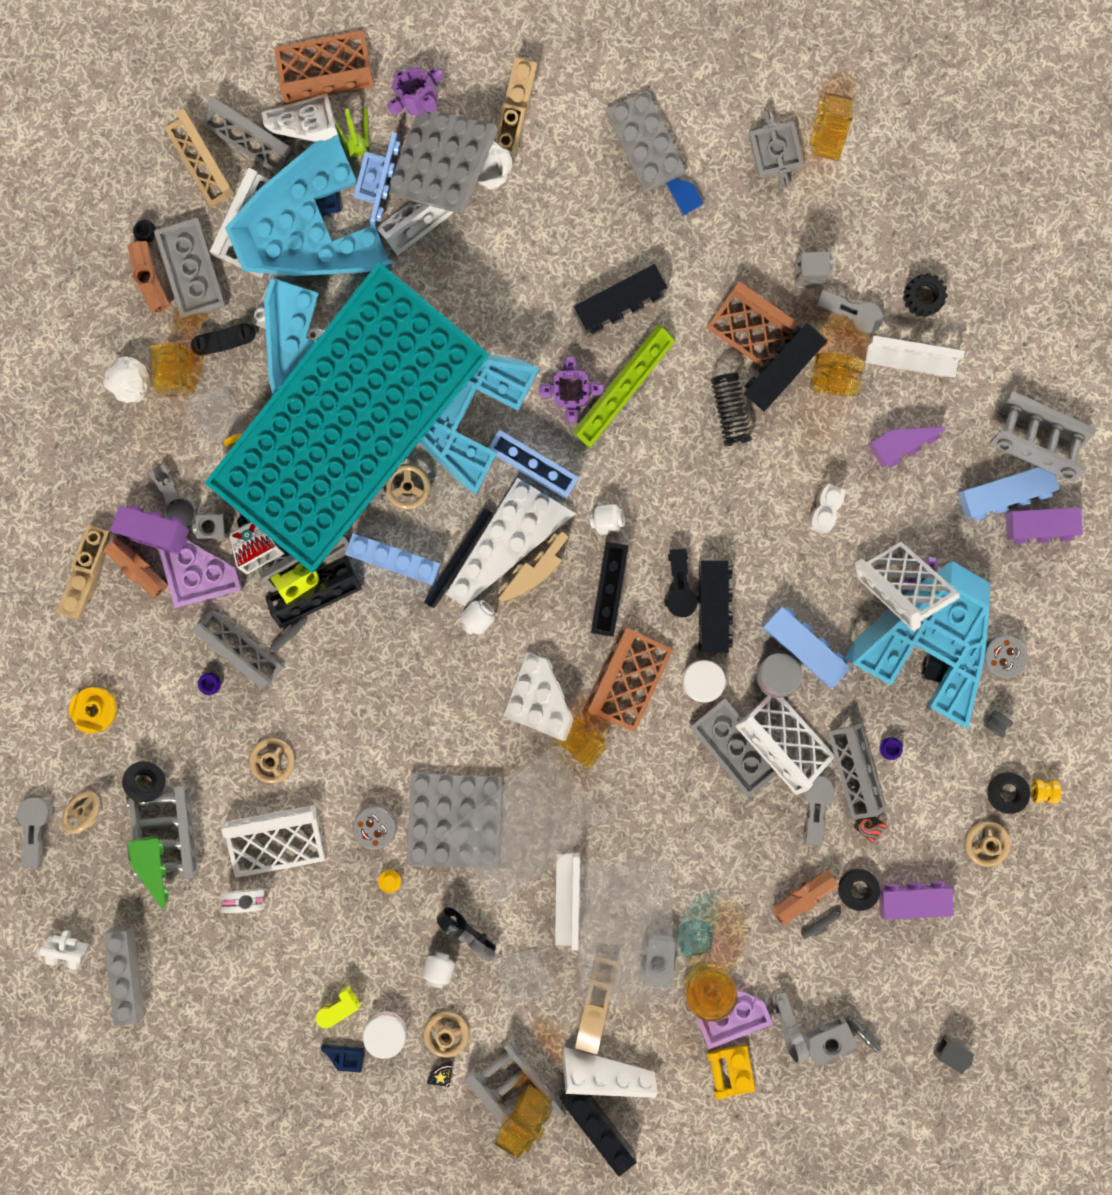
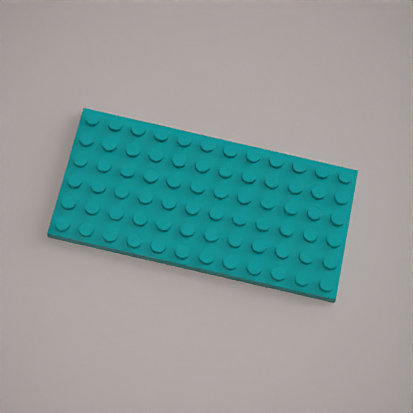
[204,262,490,573]

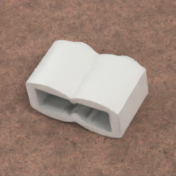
[807,484,845,534]

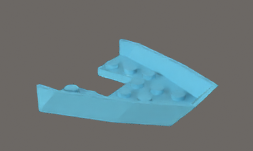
[225,133,392,276]
[264,278,319,396]
[419,355,541,494]
[844,561,990,729]

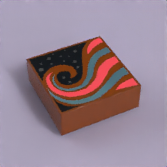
[854,817,887,843]

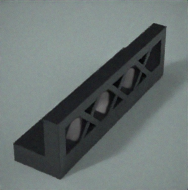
[265,557,362,628]

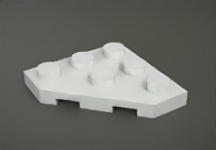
[262,93,338,141]
[503,652,574,741]

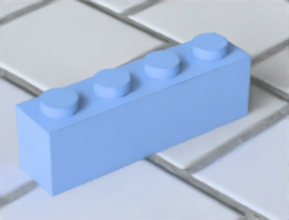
[489,430,579,499]
[958,467,1060,521]
[345,533,442,586]
[761,606,851,689]

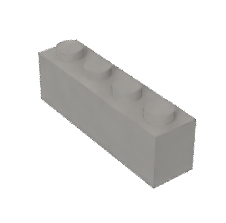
[103,925,145,1026]

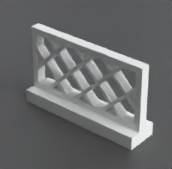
[210,168,269,278]
[855,542,960,631]
[735,695,835,795]
[221,805,326,878]

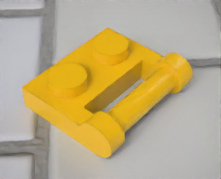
[707,1044,755,1100]

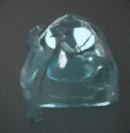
[678,919,714,959]

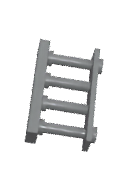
[989,391,1096,482]
[126,783,198,884]
[465,1038,566,1151]

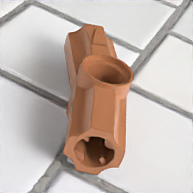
[127,241,171,314]
[103,536,168,598]
[771,869,839,926]

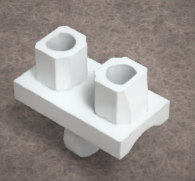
[39,930,89,970]

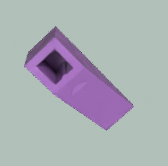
[868,427,946,468]

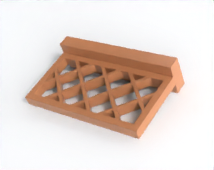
[274,30,375,104]
[707,281,799,366]
[584,626,674,732]

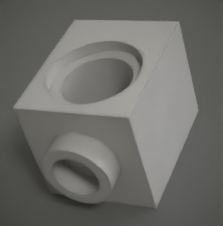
[192,514,229,539]

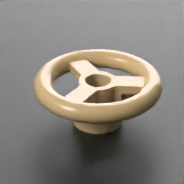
[385,464,431,510]
[249,738,295,784]
[61,791,100,834]
[965,821,1011,867]
[424,1011,469,1057]

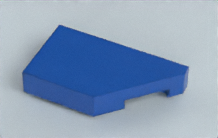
[665,178,704,216]

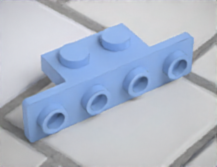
[354,132,401,227]

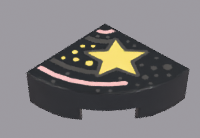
[427,1062,453,1087]

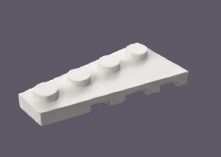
[562,1047,658,1098]

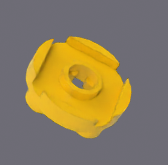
[69,687,118,733]

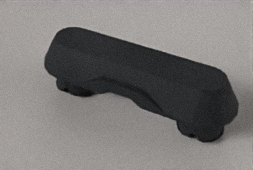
[191,323,256,356]

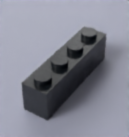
[573,264,668,335]
[744,322,828,412]
[590,542,629,637]
[699,560,733,653]
[562,1091,637,1177]

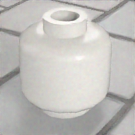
[590,504,625,535]
[461,600,495,635]
[422,951,455,988]

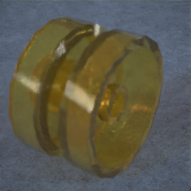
[809,353,866,397]
[683,962,737,1021]

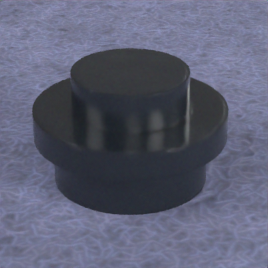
[133,220,156,243]

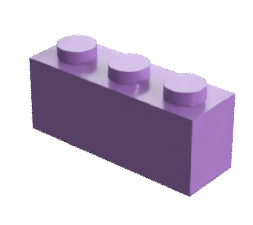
[109,505,189,555]
[1005,507,1083,544]
[879,881,954,920]

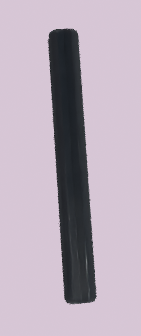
[424,509,494,608]

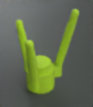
[333,107,370,157]

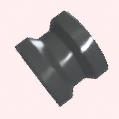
[984,710,1014,738]

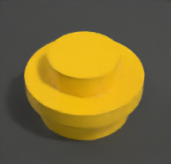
[378,870,401,893]

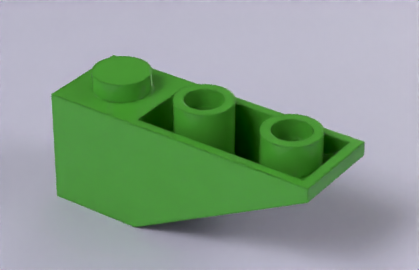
[126,836,169,909]

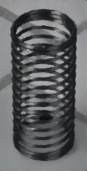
[710,372,753,446]

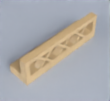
[164,108,235,208]

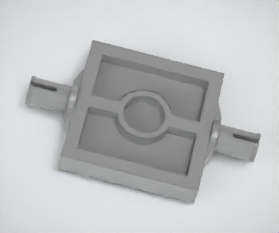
[748,110,805,189]

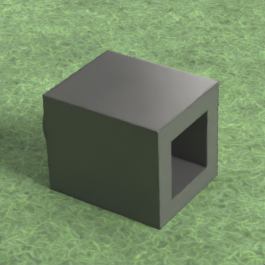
[933,1034,974,1075]

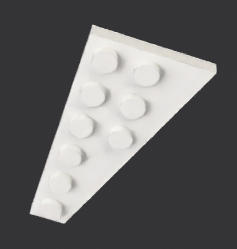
[446,478,576,606]

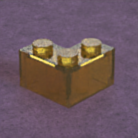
[809,92,853,161]
[553,715,607,769]
[494,1085,553,1159]

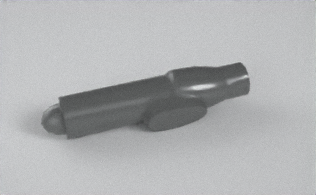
[269,619,306,652]
[801,911,841,939]
[846,1016,881,1053]

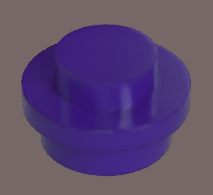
[198,672,221,695]
[879,737,903,760]

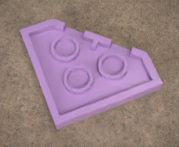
[159,539,243,608]
[683,974,773,1049]

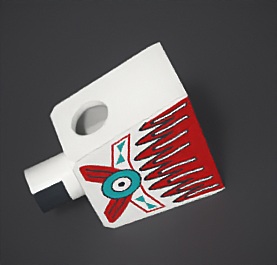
[229,516,284,575]

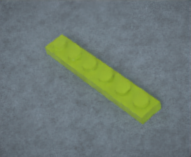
[572,325,675,448]

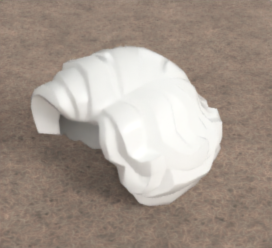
[477,141,512,189]
[103,356,151,403]

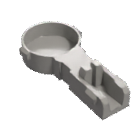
[815,290,883,336]
[149,462,198,528]
[802,776,835,846]
[17,797,53,868]
[771,991,809,1063]

